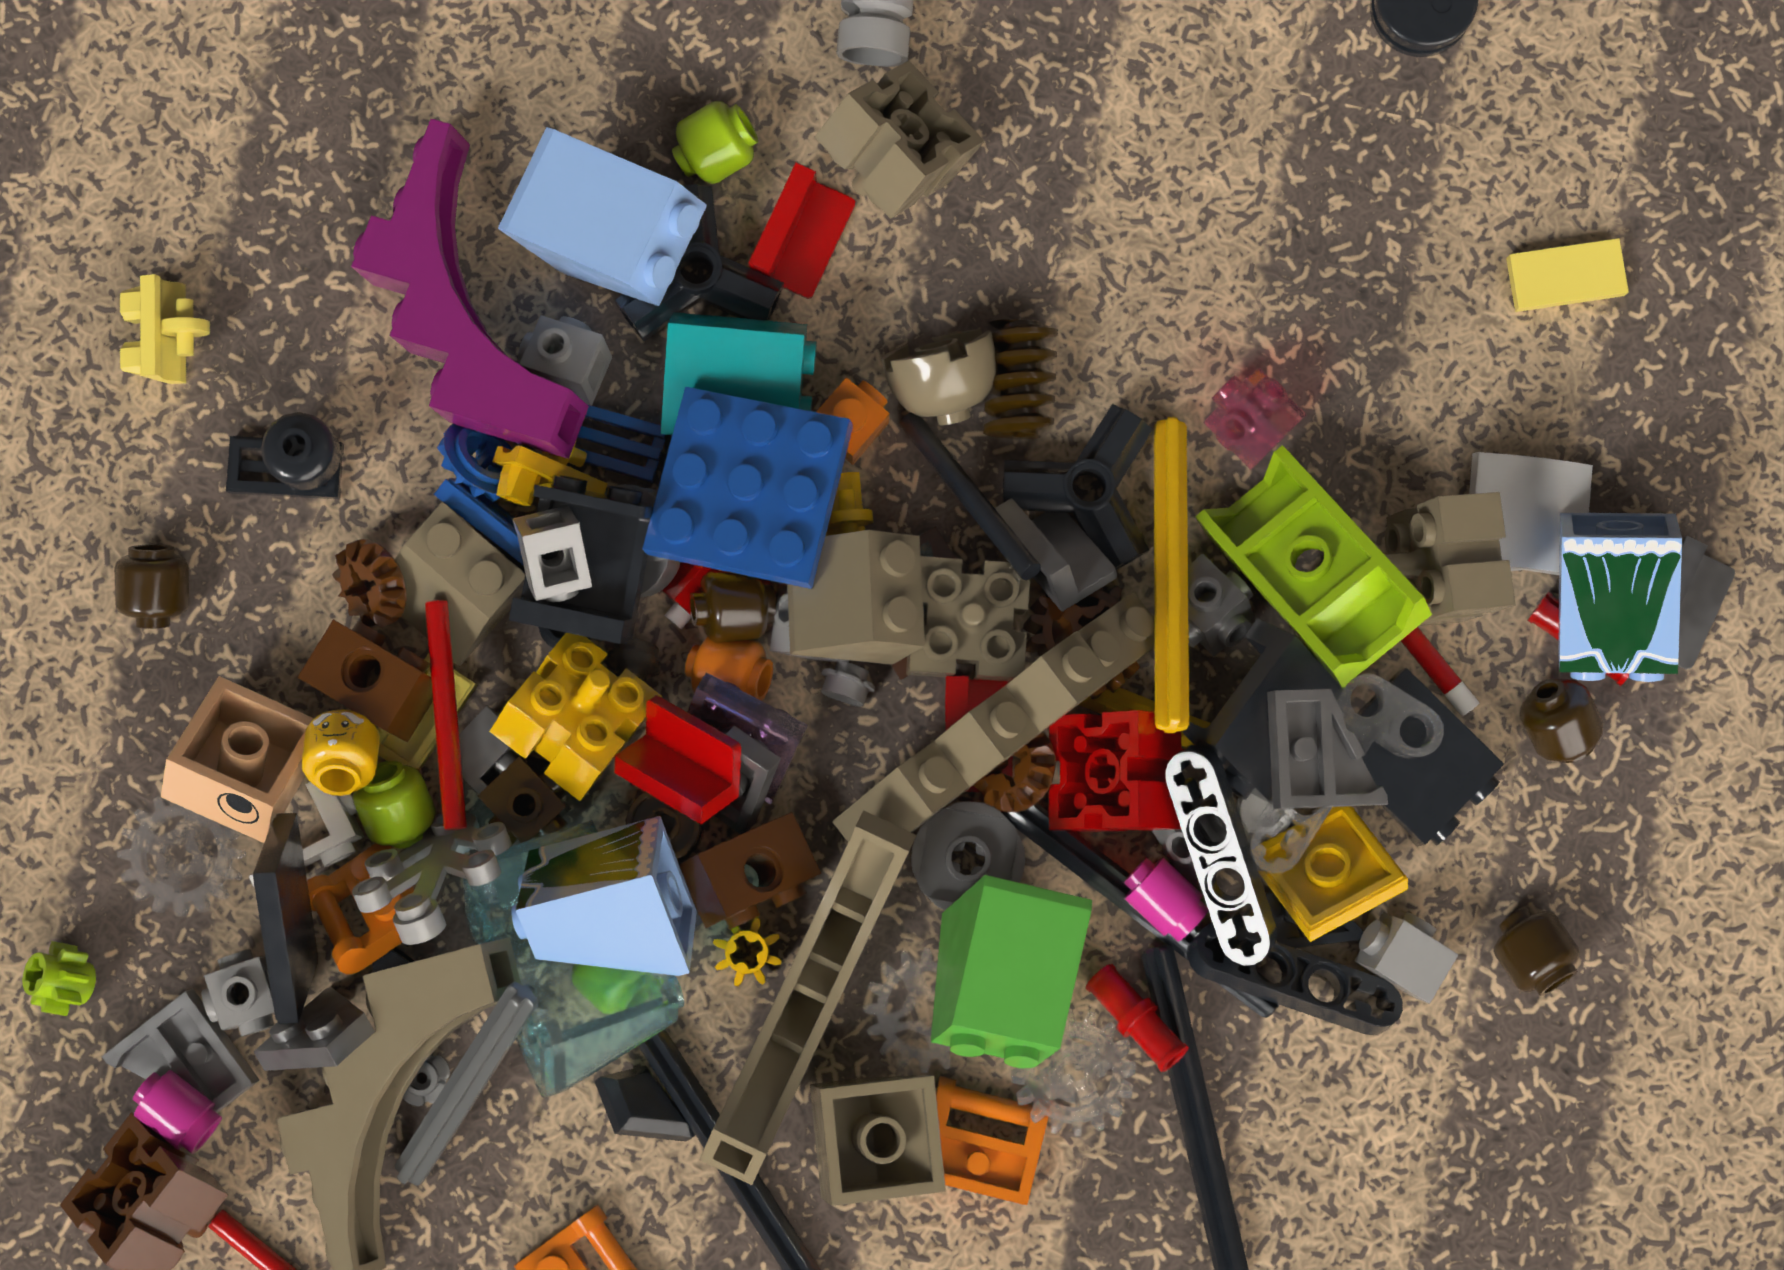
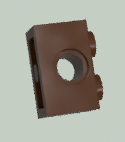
[298,619,433,743]
[679,812,822,930]

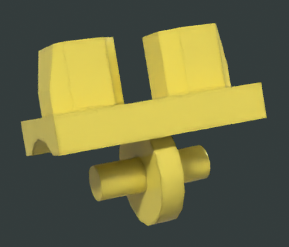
[120,274,210,384]

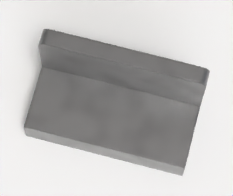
[995,498,1117,612]
[1678,536,1735,669]

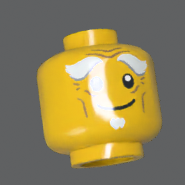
[302,709,380,796]

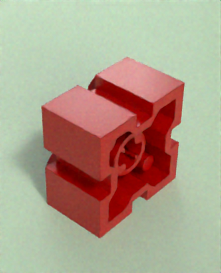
[1049,710,1182,832]

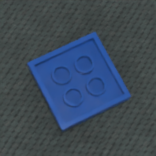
[642,387,853,589]

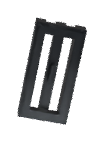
[226,436,344,500]

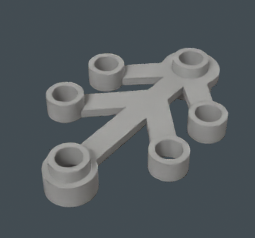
[352,812,512,945]

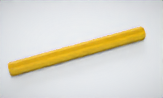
[1154,417,1189,733]

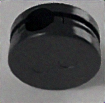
[1370,0,1479,57]

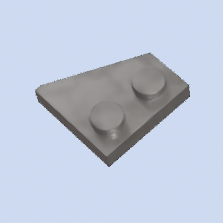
[1267,689,1388,809]
[254,987,375,1071]
[101,989,260,1113]

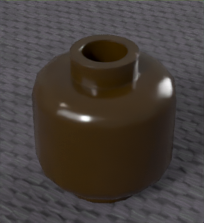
[114,544,190,629]
[690,570,776,643]
[1519,678,1604,763]
[1493,908,1580,996]

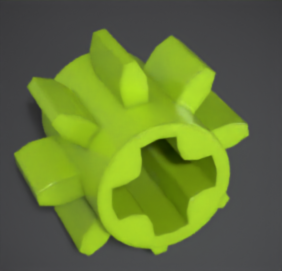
[22,941,96,1016]

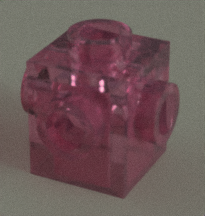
[1203,368,1307,470]

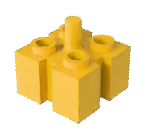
[489,633,662,801]

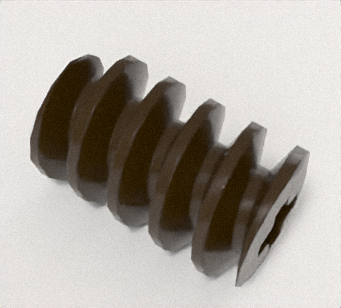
[983,319,1058,440]

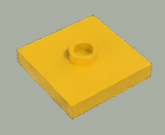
[1251,806,1408,942]

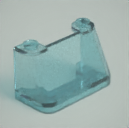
[463,820,684,1098]

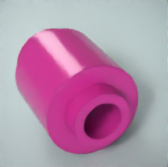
[1123,857,1209,942]
[132,1070,222,1154]

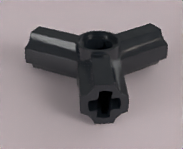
[615,184,784,342]
[1002,404,1153,570]

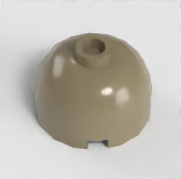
[881,329,998,425]

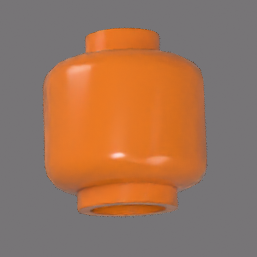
[685,637,773,711]

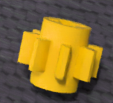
[713,917,782,987]

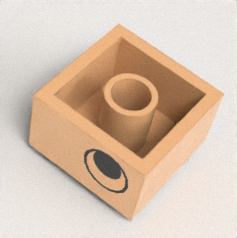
[161,676,313,843]

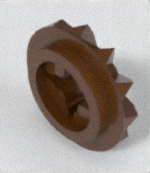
[332,539,407,628]
[973,732,1056,812]

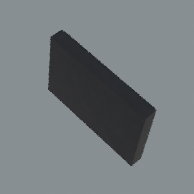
[253,813,318,1024]

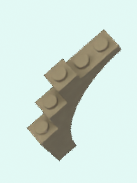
[832,592,1155,842]
[700,810,917,1185]
[276,937,522,1270]

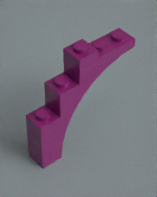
[351,119,589,459]

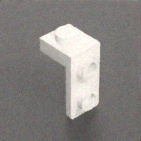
[249,782,365,887]

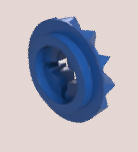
[437,424,513,502]

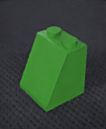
[931,875,1092,1068]

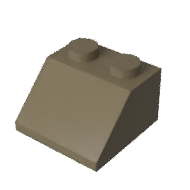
[395,502,525,667]
[787,530,925,665]
[810,1075,946,1206]

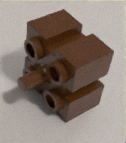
[60,1112,228,1270]

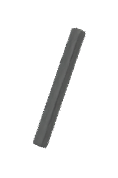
[395,982,538,1186]

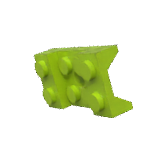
[1195,445,1432,688]

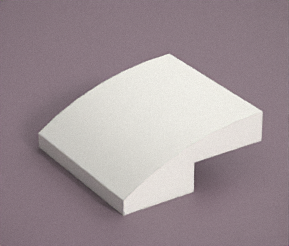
[1469,452,1593,575]

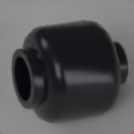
[261,412,341,490]

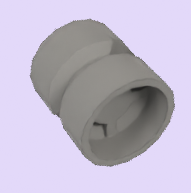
[836,0,914,67]

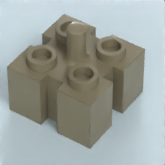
[815,60,984,219]
[1384,492,1516,626]
[906,556,1030,681]

